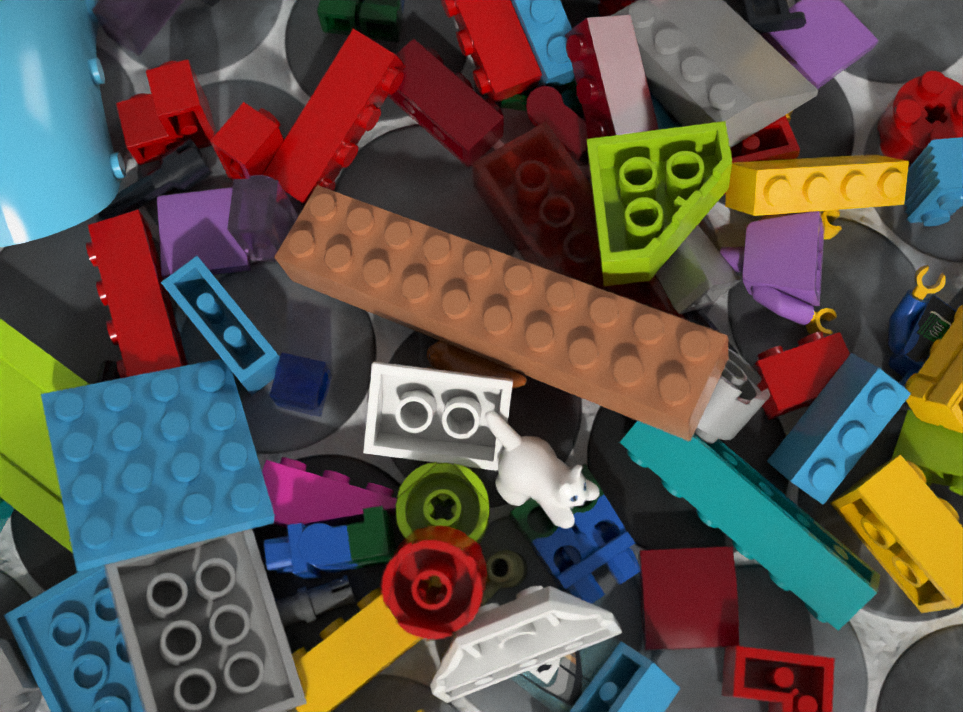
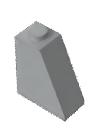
[656,225,742,314]

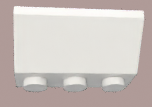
[363,362,513,471]

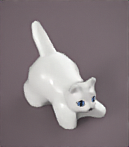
[485,411,599,529]

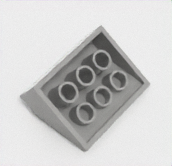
[611,0,818,148]
[104,529,307,712]

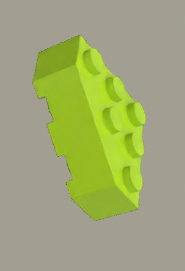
[587,121,732,286]

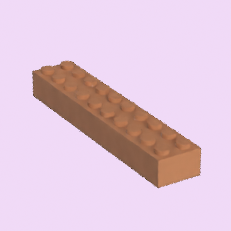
[274,185,729,442]

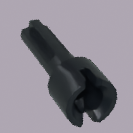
[98,137,213,220]

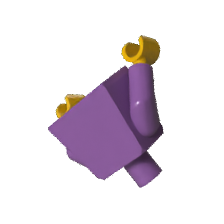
[720,210,842,337]

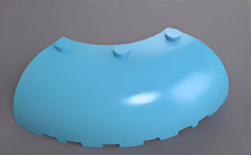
[0,0,126,248]

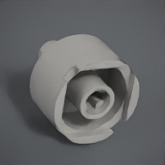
[695,348,770,444]

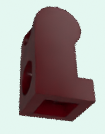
[526,86,588,161]

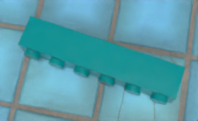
[620,421,881,631]

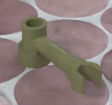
[427,550,528,657]

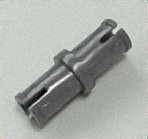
[275,575,356,628]

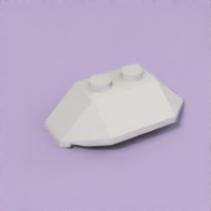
[430,586,623,703]

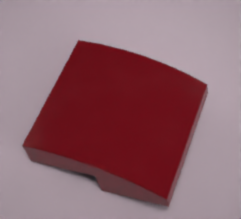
[638,546,739,651]

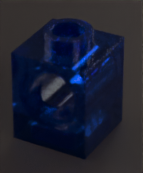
[269,352,332,417]

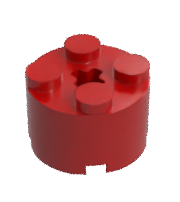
[877,71,963,168]
[381,526,487,639]

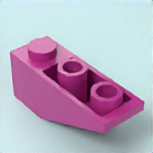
[262,457,397,528]

